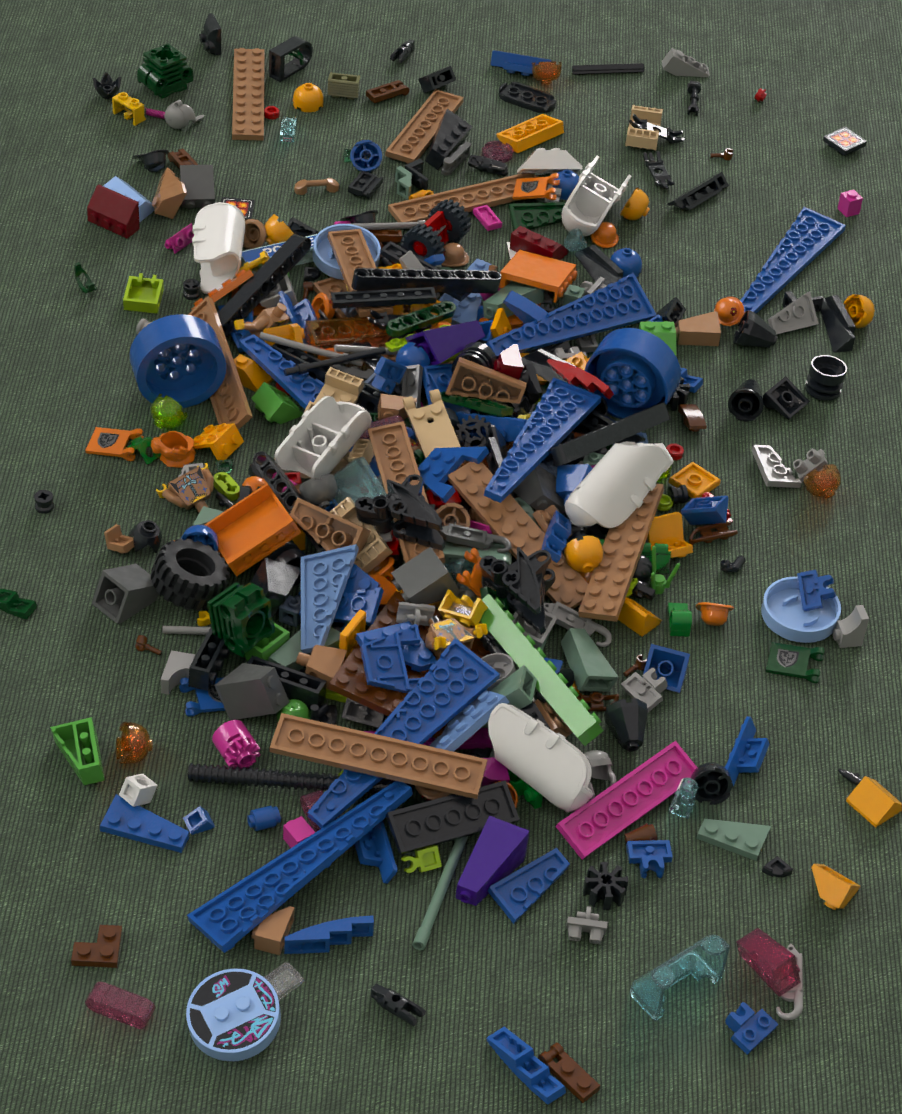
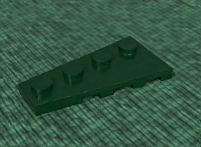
[509,202,566,231]
[440,391,513,417]

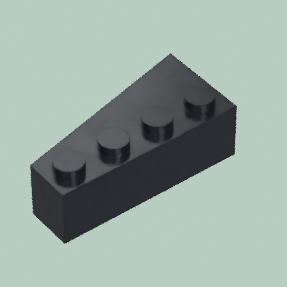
[425,109,473,170]

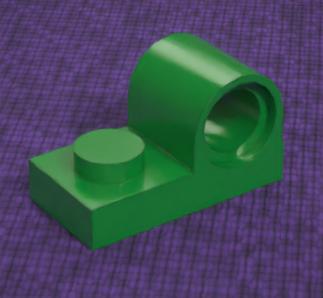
[667,603,692,637]
[508,770,543,809]

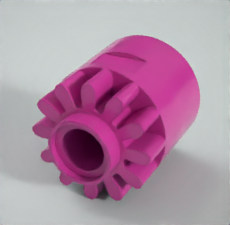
[212,720,260,769]

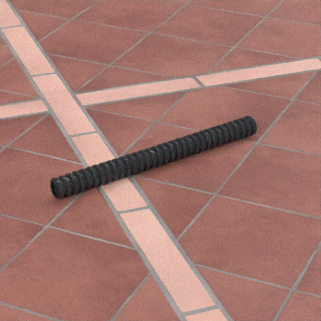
[187,763,395,795]

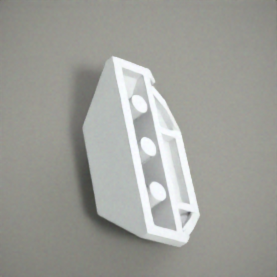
[517,148,582,173]

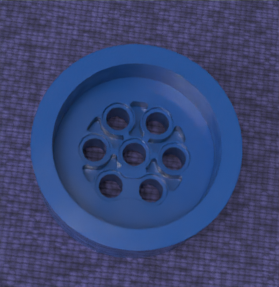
[130,314,226,409]
[585,328,681,419]

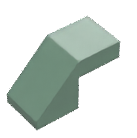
[395,166,412,200]

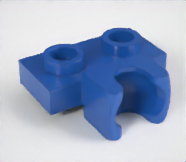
[372,356,407,394]
[797,570,836,612]
[626,840,672,878]
[725,1002,778,1055]

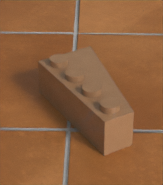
[445,357,527,404]

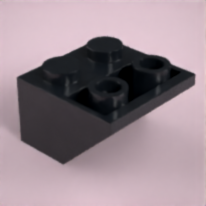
[341,698,388,728]

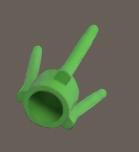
[650,546,680,594]

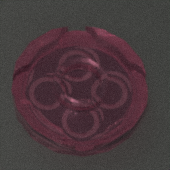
[482,141,513,163]

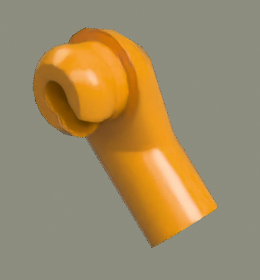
[409,190,434,200]

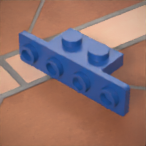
[491,50,551,76]
[278,290,321,345]
[725,716,769,786]
[355,820,397,884]

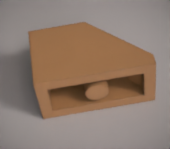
[378,394,417,423]
[252,906,294,955]

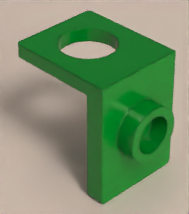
[125,436,161,464]

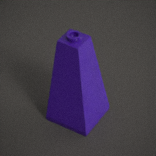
[405,320,485,366]
[456,816,529,906]

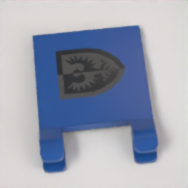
[179,678,225,717]

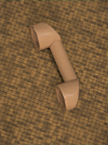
[294,178,339,195]

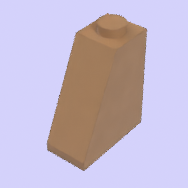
[675,311,721,346]

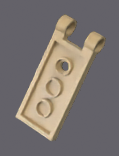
[403,389,465,461]

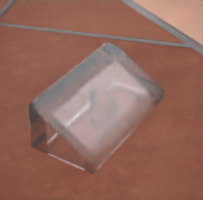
[264,962,305,1000]

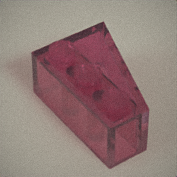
[736,928,801,997]

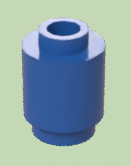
[247,805,281,831]

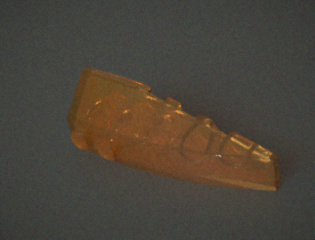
[304,314,406,348]

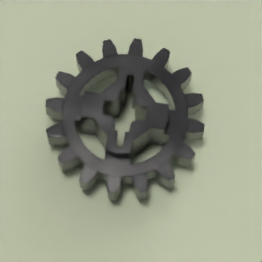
[455,415,491,447]

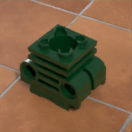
[137,43,193,99]
[207,582,275,657]

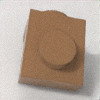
[104,524,134,554]

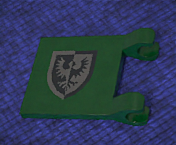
[766,642,825,683]

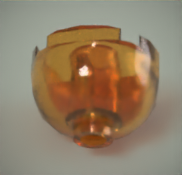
[532,62,562,84]
[803,464,841,498]
[115,722,153,764]

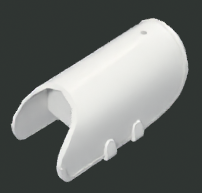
[562,156,631,237]
[192,202,245,294]
[275,396,372,480]
[564,441,670,528]
[488,703,593,813]

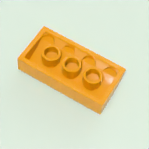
[496,114,564,153]

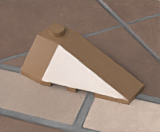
[152,168,187,219]
[290,497,371,555]

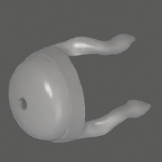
[164,100,204,129]
[583,750,616,801]

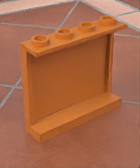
[499,250,577,303]
[205,483,302,576]

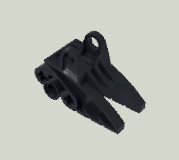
[355,474,445,551]
[479,547,556,635]

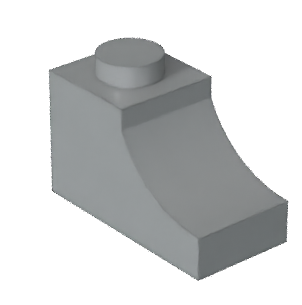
[833,605,869,648]
[161,650,195,695]

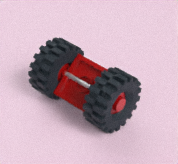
[400,199,471,260]

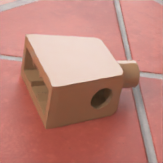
[296,645,347,691]

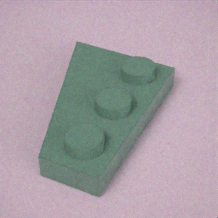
[696,819,771,861]

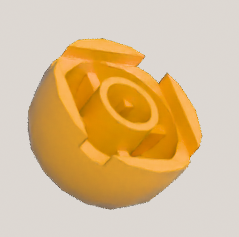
[293,83,324,112]
[620,187,650,220]
[264,214,294,245]
[843,294,875,328]
[564,536,603,573]

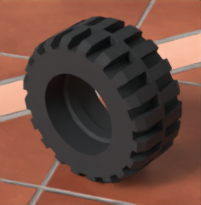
[151,539,230,611]

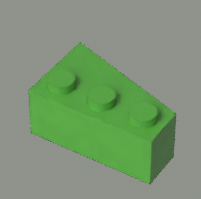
[50,717,105,785]

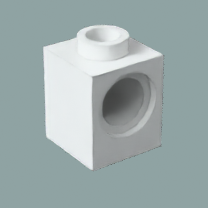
[119,774,158,807]

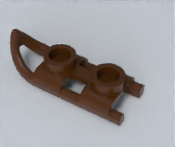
[689,521,738,545]
[576,692,619,711]

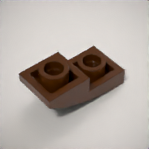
[678,404,707,431]

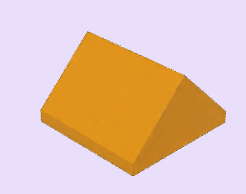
[618,597,662,637]
[846,776,902,828]

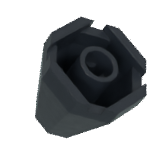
[733,310,777,348]
[604,698,648,752]

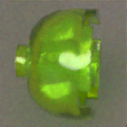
[150,394,188,429]

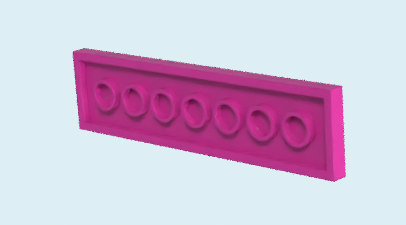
[555,741,697,860]

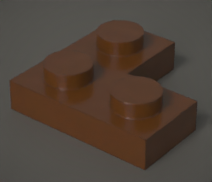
[71,925,122,968]

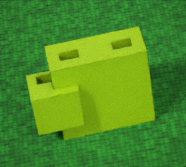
[123,273,164,314]

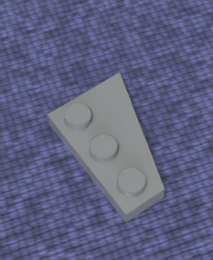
[768,291,819,335]
[751,445,802,488]

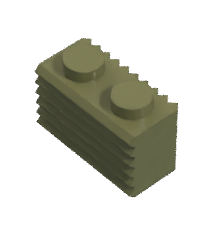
[328,72,360,100]

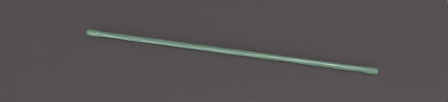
[412,602,553,950]

